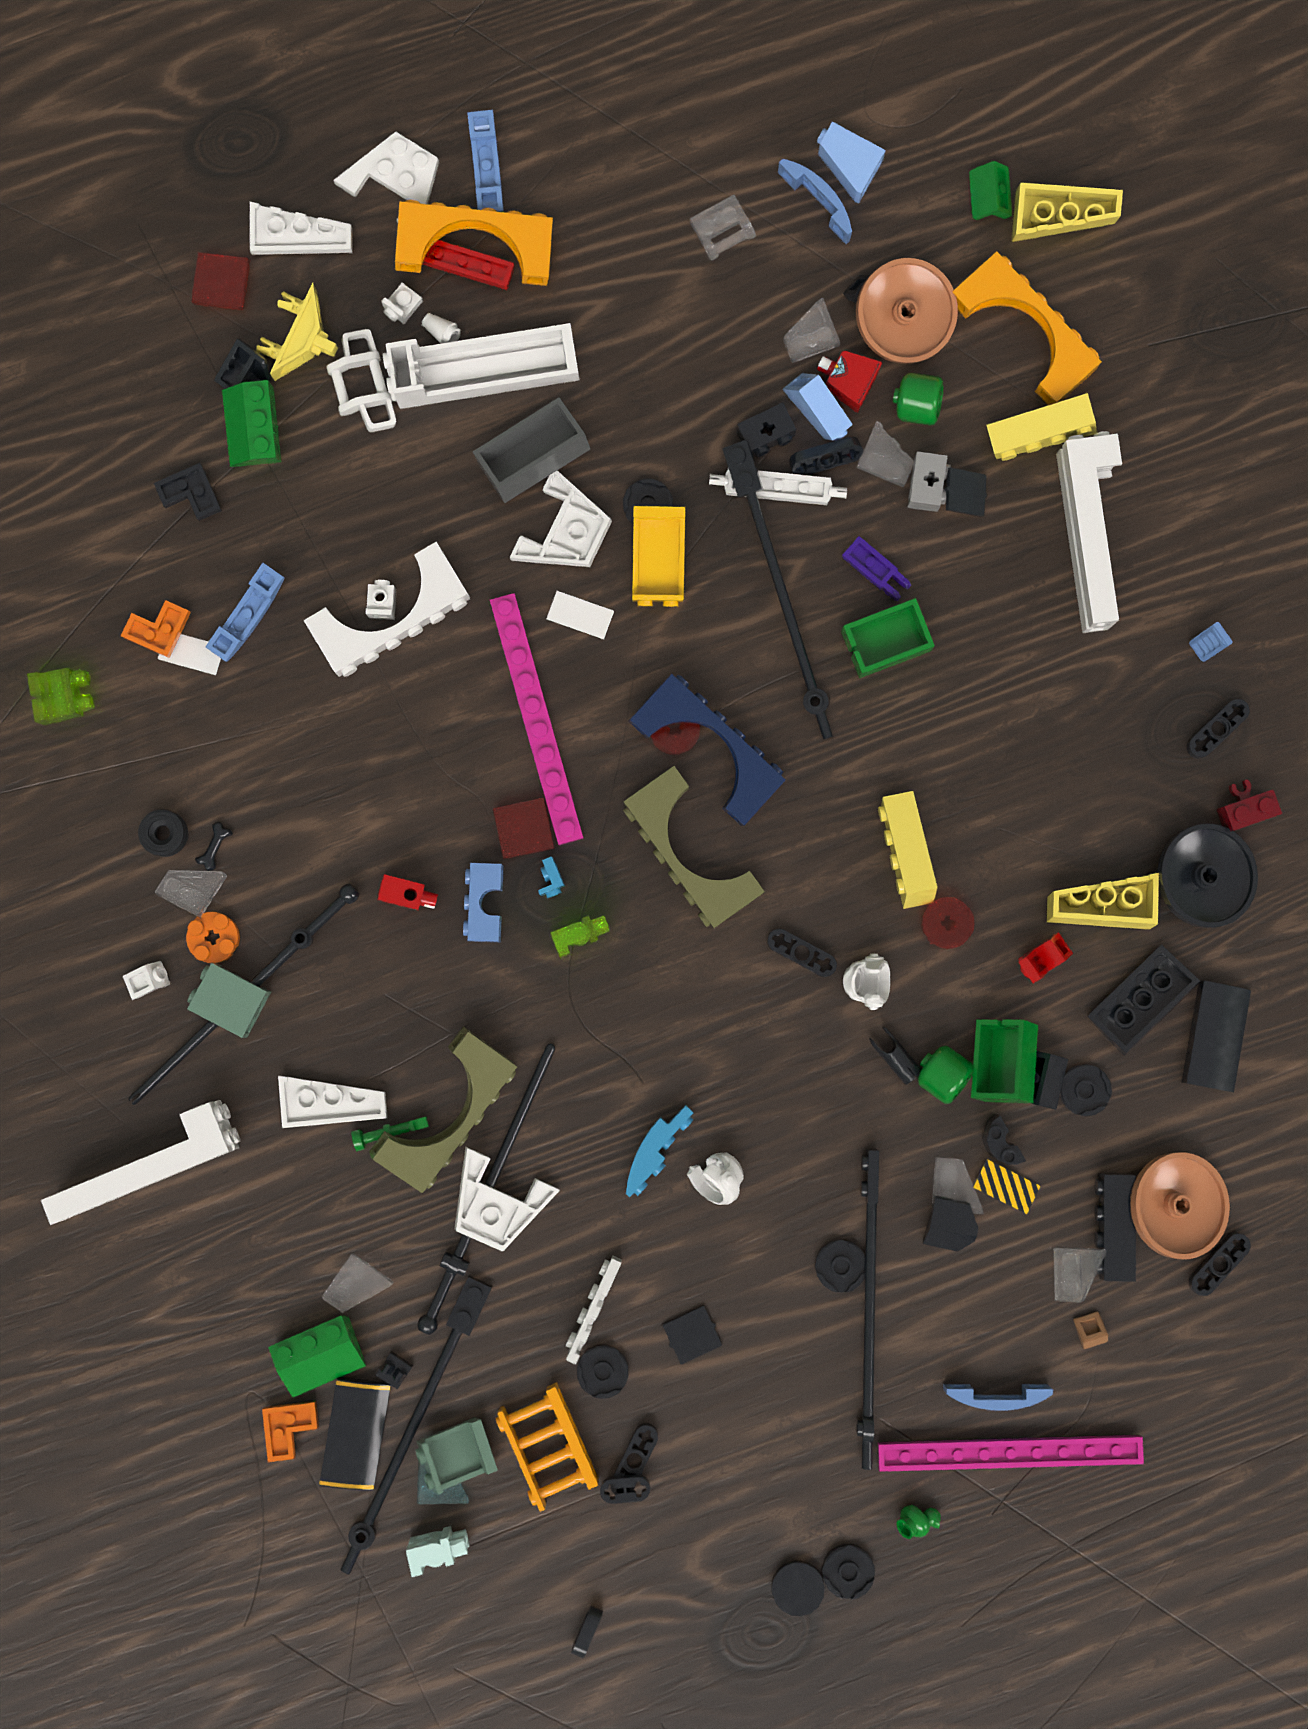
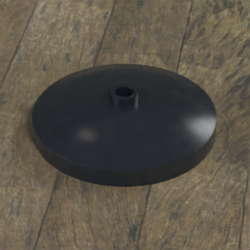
[1157,824,1258,928]

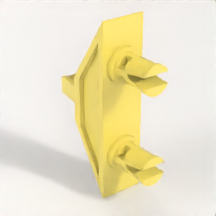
[256,283,338,381]

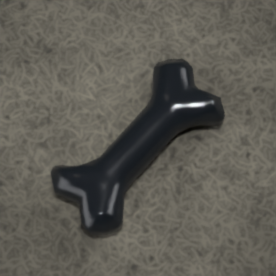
[195,822,233,871]

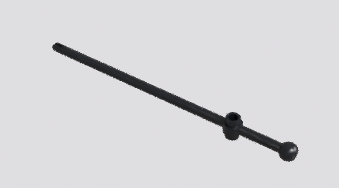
[129,883,359,1105]
[417,1043,555,1335]

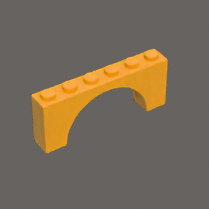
[395,200,553,286]
[952,252,1102,405]

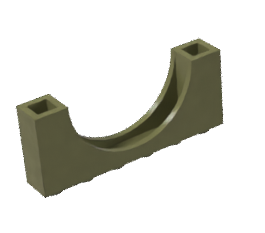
[623,766,765,929]
[369,1026,517,1193]

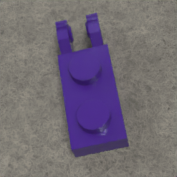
[842,536,911,601]

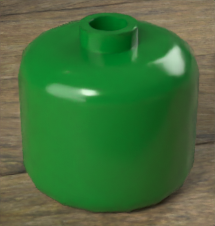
[893,373,944,425]
[918,1045,974,1104]

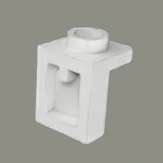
[381,283,423,324]
[123,961,170,1000]

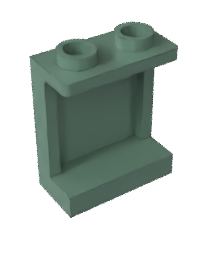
[187,963,272,1038]
[415,1417,498,1495]

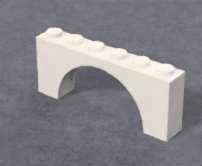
[304,542,470,677]

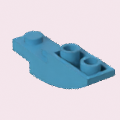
[626,1105,693,1197]

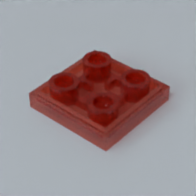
[191,252,250,310]
[493,798,554,859]

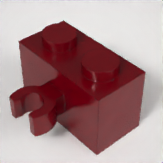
[1216,779,1282,831]

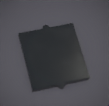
[945,468,987,517]
[663,1305,722,1365]

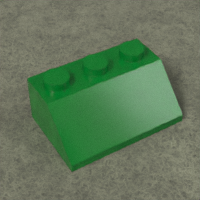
[222,380,281,467]
[268,1316,366,1397]

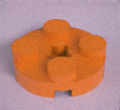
[186,912,240,963]

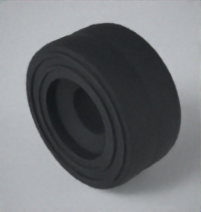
[138,809,188,857]

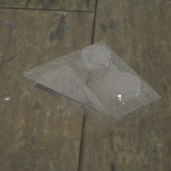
[783,298,840,363]
[857,421,914,487]
[155,870,227,918]
[932,1157,983,1214]
[1054,1247,1106,1303]
[321,1253,394,1313]

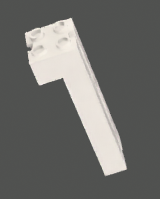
[383,323,579,409]
[1056,431,1122,633]
[41,1100,240,1225]

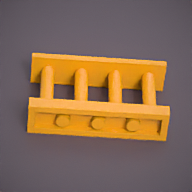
[496,1382,599,1512]

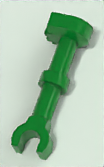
[351,1116,429,1152]

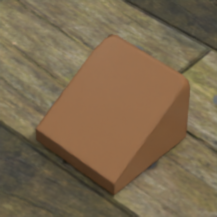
[1073,1311,1108,1349]

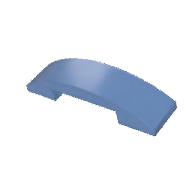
[467,110,504,213]
[778,159,852,244]
[205,563,284,662]
[943,1384,1053,1411]

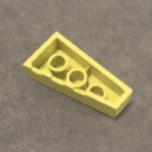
[1012,183,1123,242]
[987,393,1097,461]
[878,791,937,909]
[1047,873,1159,929]

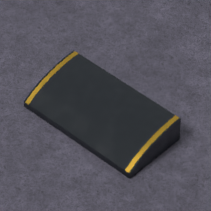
[319,1376,391,1490]

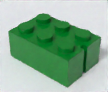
[841,598,935,679]
[971,1020,1038,1103]

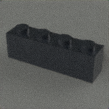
[1094,1173,1136,1282]

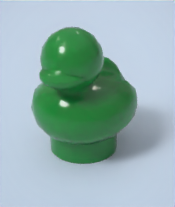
[896,1505,941,1539]

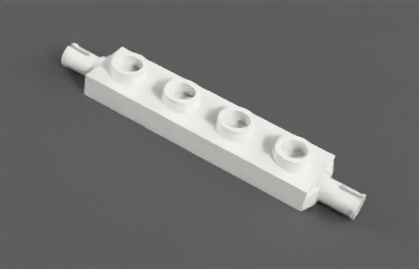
[709,468,847,505]

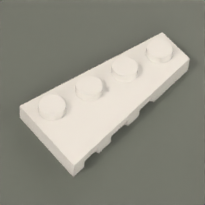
[250,202,352,255]
[278,1076,388,1128]
[566,1255,622,1364]

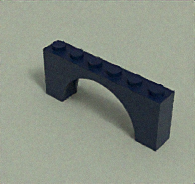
[628,674,786,826]

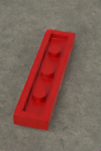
[423,240,515,290]

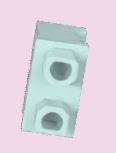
[406,1526,469,1577]

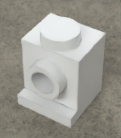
[366,580,396,620]

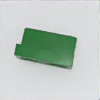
[969,161,1012,220]

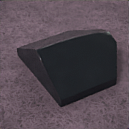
[214,338,271,389]
[923,1196,978,1252]

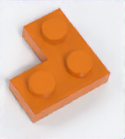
[121,600,191,658]
[262,1401,319,1462]

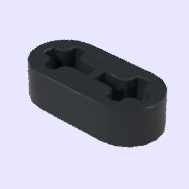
[600,1474,650,1504]
[571,1605,603,1659]

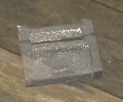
[690,195,756,261]

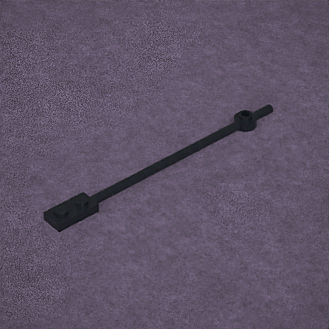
[722,440,833,740]
[856,1149,879,1470]
[340,1276,492,1574]

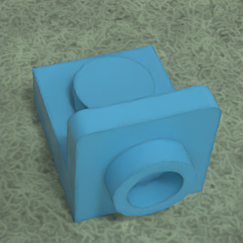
[538,856,565,898]

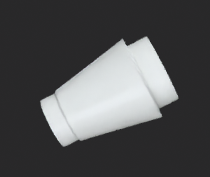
[422,313,461,344]

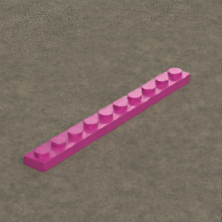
[490,593,584,845]
[877,1435,1144,1472]

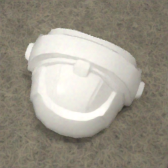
[843,953,890,1010]
[687,1152,743,1205]

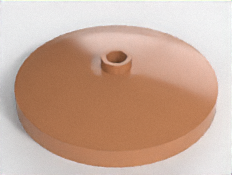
[856,258,958,364]
[1130,1152,1230,1259]

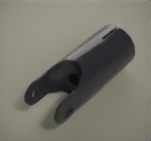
[869,1027,922,1085]

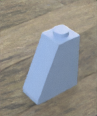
[817,122,886,203]
[783,373,853,441]

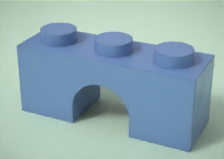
[463,863,504,943]

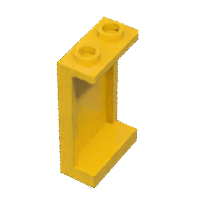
[632,506,685,607]

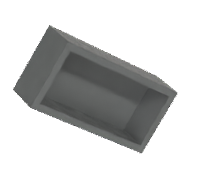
[473,398,591,503]

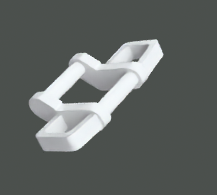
[327,329,396,432]

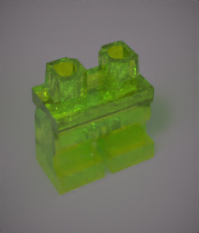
[27,668,95,725]
[550,916,610,959]

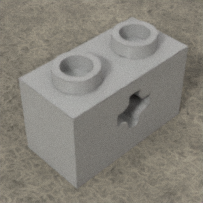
[907,451,951,512]

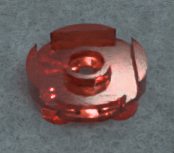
[650,722,700,755]
[921,897,975,949]

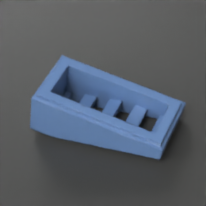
[1189,622,1232,662]

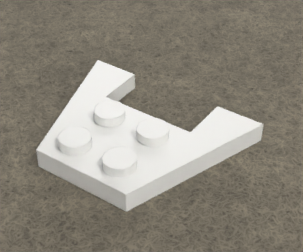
[334,132,439,222]
[510,471,612,567]
[455,1147,560,1251]

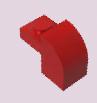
[1018,932,1073,983]

